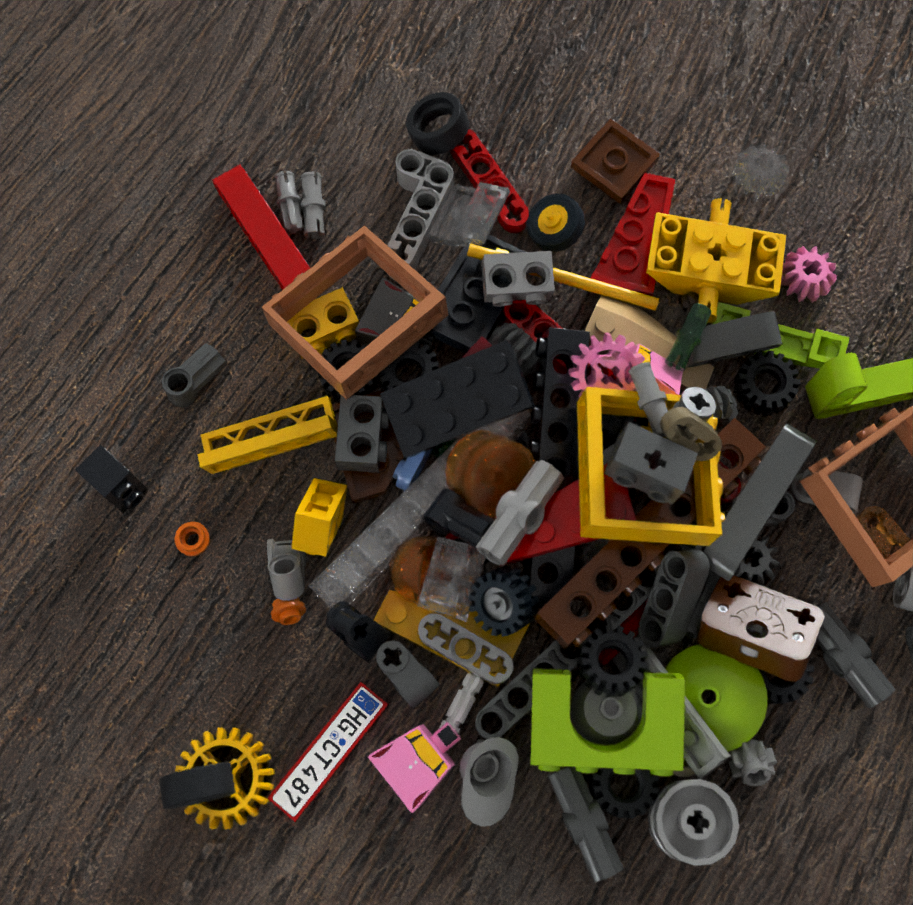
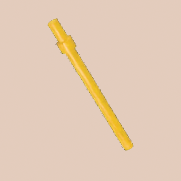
[467,243,659,311]

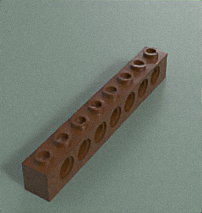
[534,418,766,649]

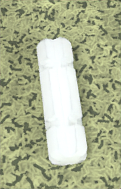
[439,672,484,733]

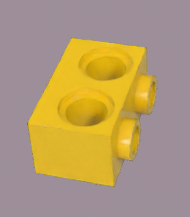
[287,287,359,359]
[291,478,347,557]

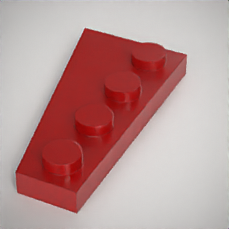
[591,173,676,296]
[499,464,637,566]

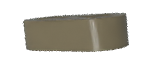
[660,407,722,461]

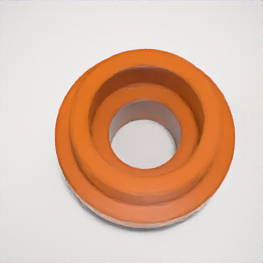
[174,522,210,556]
[271,597,306,625]

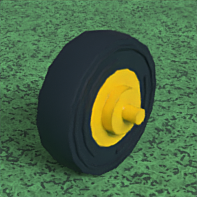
[527,193,585,252]

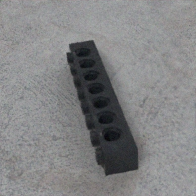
[520,327,590,609]

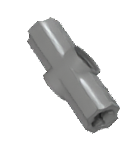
[476,460,564,565]

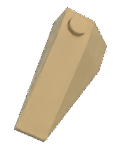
[585,295,714,391]

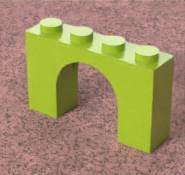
[531,668,685,776]

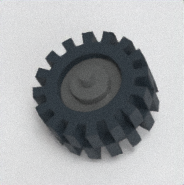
[468,566,539,637]

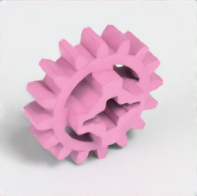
[568,332,645,398]

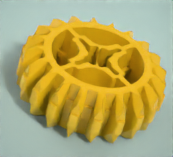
[175,727,275,830]

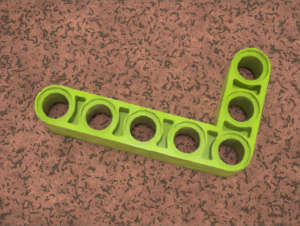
[805,353,913,419]

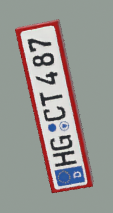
[267,682,389,822]

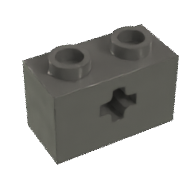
[604,422,698,504]

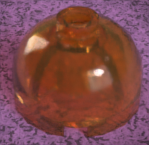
[390,535,455,608]

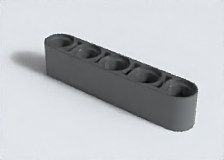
[703,424,818,581]

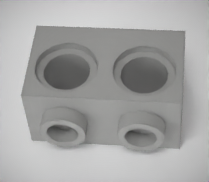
[481,251,555,307]

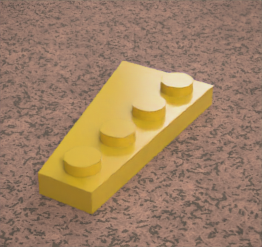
[374,590,530,687]

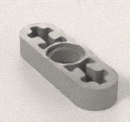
[418,613,513,684]

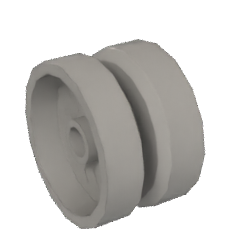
[648,779,739,866]

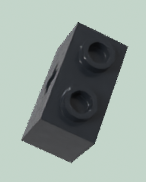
[75,444,147,514]

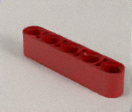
[212,164,310,290]

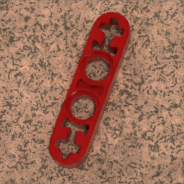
[450,129,529,233]

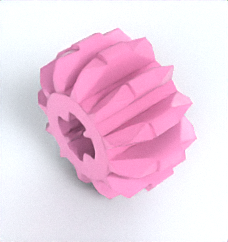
[781,246,837,302]

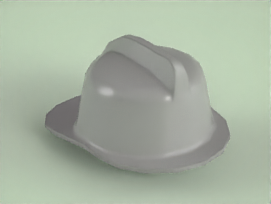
[460,737,518,827]

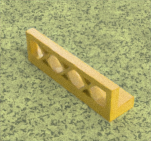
[197,396,338,474]

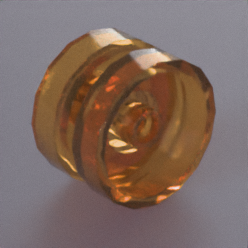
[445,430,536,517]

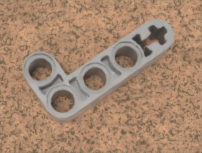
[387,149,454,280]

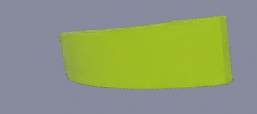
[712,302,850,368]

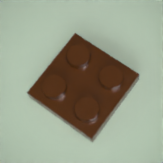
[571,118,660,204]

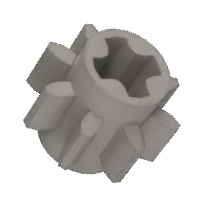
[729,739,777,786]

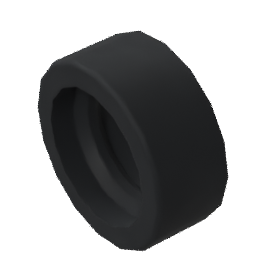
[406,92,470,155]
[159,762,236,809]

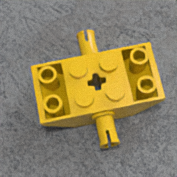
[646,198,786,323]

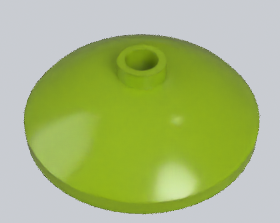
[665,644,768,752]

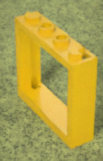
[577,387,725,546]

